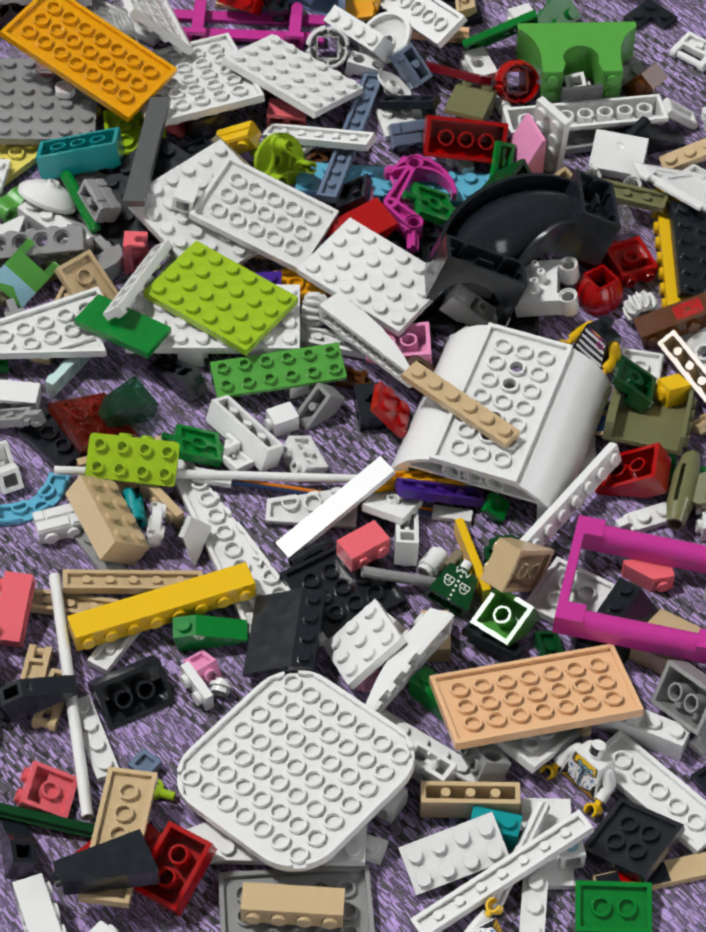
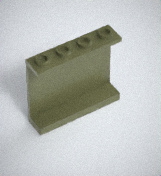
[602,387,697,456]

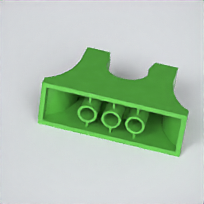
[515,22,636,101]

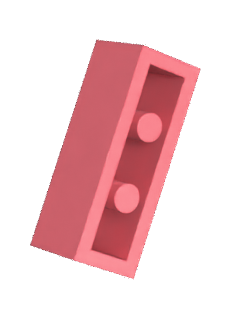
[0,571,36,648]

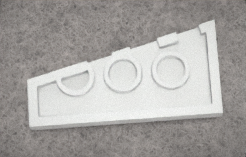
[265,487,358,529]

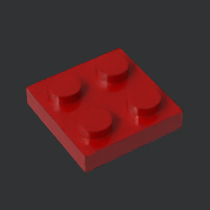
[370,381,410,439]

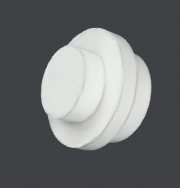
[209,678,233,697]

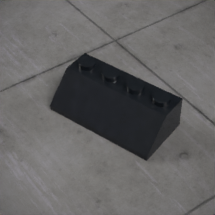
[575,577,659,666]

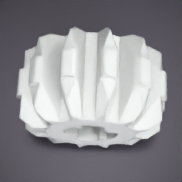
[622,290,660,324]
[300,292,328,328]

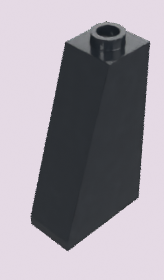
[51,829,160,895]

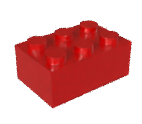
[134,821,217,916]

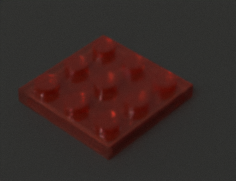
[47,393,138,453]

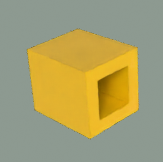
[654,373,691,408]

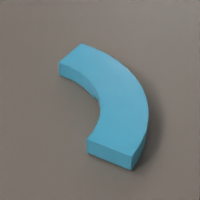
[0,472,72,526]

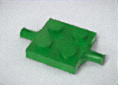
[402,182,456,226]
[161,424,224,468]

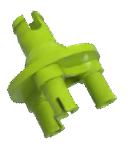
[250,132,317,186]

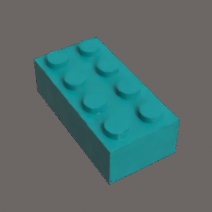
[36,127,125,180]

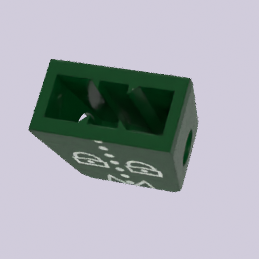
[423,559,478,618]

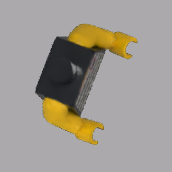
[558,316,621,378]

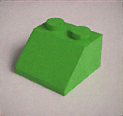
[470,588,540,646]

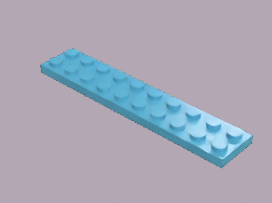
[295,162,490,206]

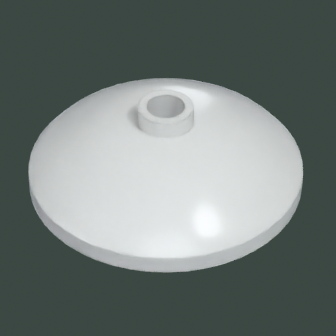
[358,11,412,64]
[17,178,77,214]

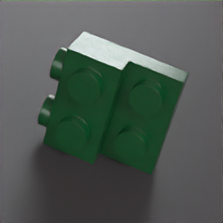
[611,354,657,413]

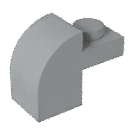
[93,235,123,280]

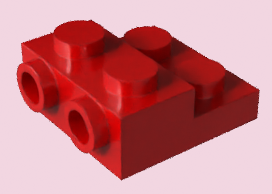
[605,236,659,288]

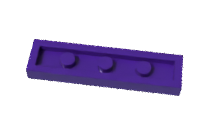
[394,477,485,508]

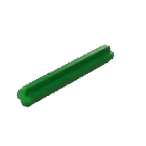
[60,170,101,234]

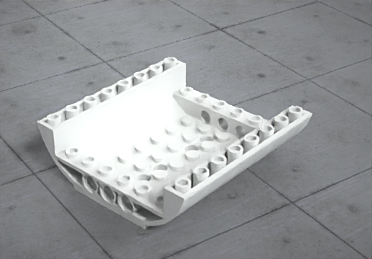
[391,322,613,520]

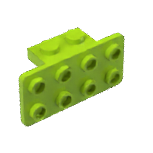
[85,433,180,487]

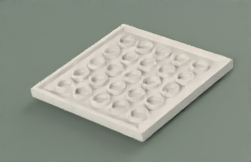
[139,33,265,126]
[128,139,258,265]

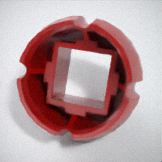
[494,59,540,105]
[575,264,624,315]

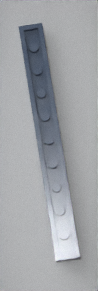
[316,72,382,204]

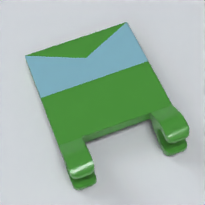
[0,238,59,308]

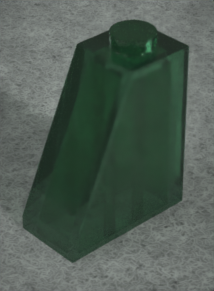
[98,376,159,428]

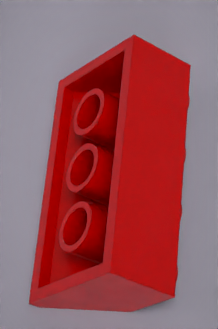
[423,115,508,163]

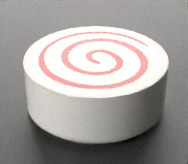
[55,80,75,99]

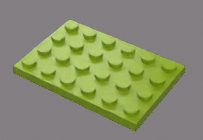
[143,240,298,356]

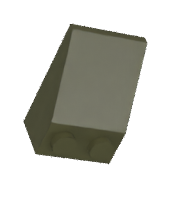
[443,80,498,121]

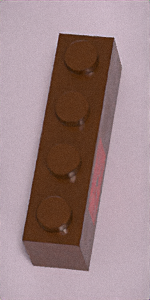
[633,292,706,349]

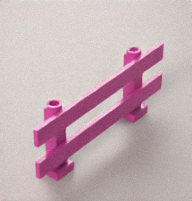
[173,0,326,52]

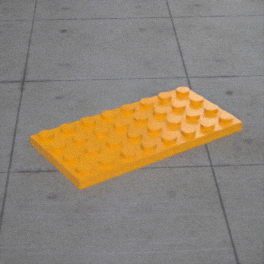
[0,0,177,122]

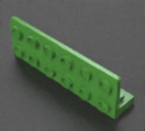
[210,342,347,398]

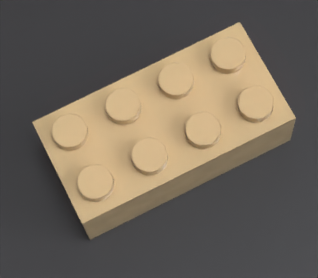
[65,475,150,565]

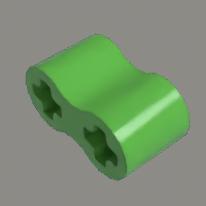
[0,187,26,223]

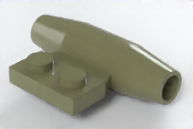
[666,450,706,530]

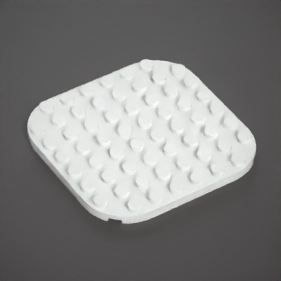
[177,670,415,872]

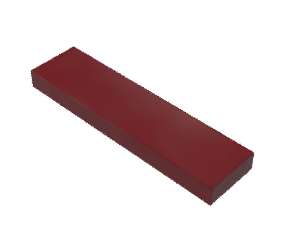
[424,61,492,85]

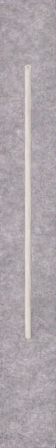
[54,466,477,487]

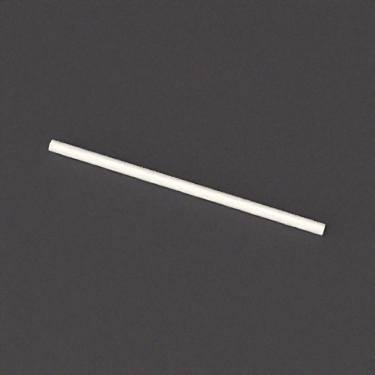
[49,573,94,821]

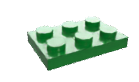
[575,880,652,932]

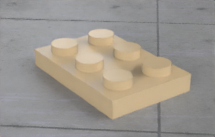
[54,249,119,300]

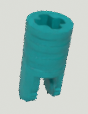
[122,487,147,528]

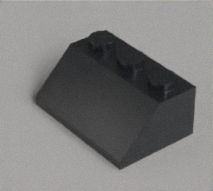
[87,655,176,730]

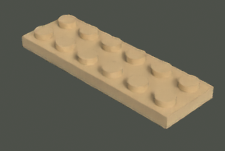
[78,767,158,909]

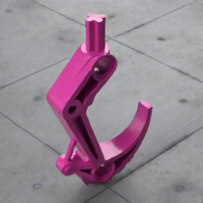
[383,154,457,254]

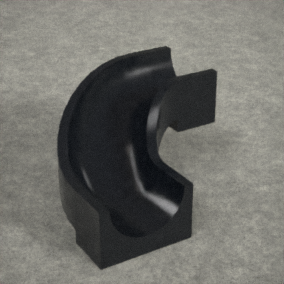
[424,169,621,326]

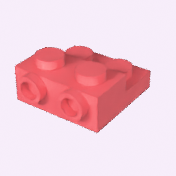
[13,760,77,818]

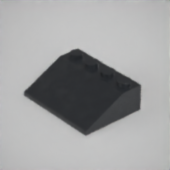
[243,588,326,679]

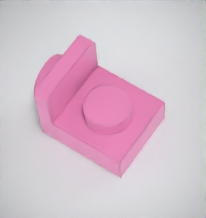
[183,649,222,687]

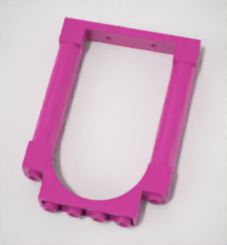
[552,515,706,664]

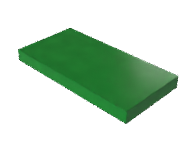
[462,9,538,51]
[74,294,171,359]

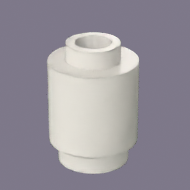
[416,547,448,577]

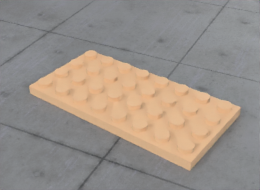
[429,644,644,750]

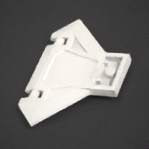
[632,162,706,213]

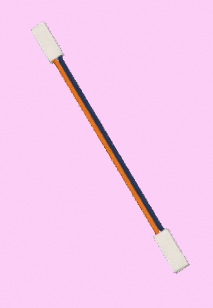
[192,467,473,525]

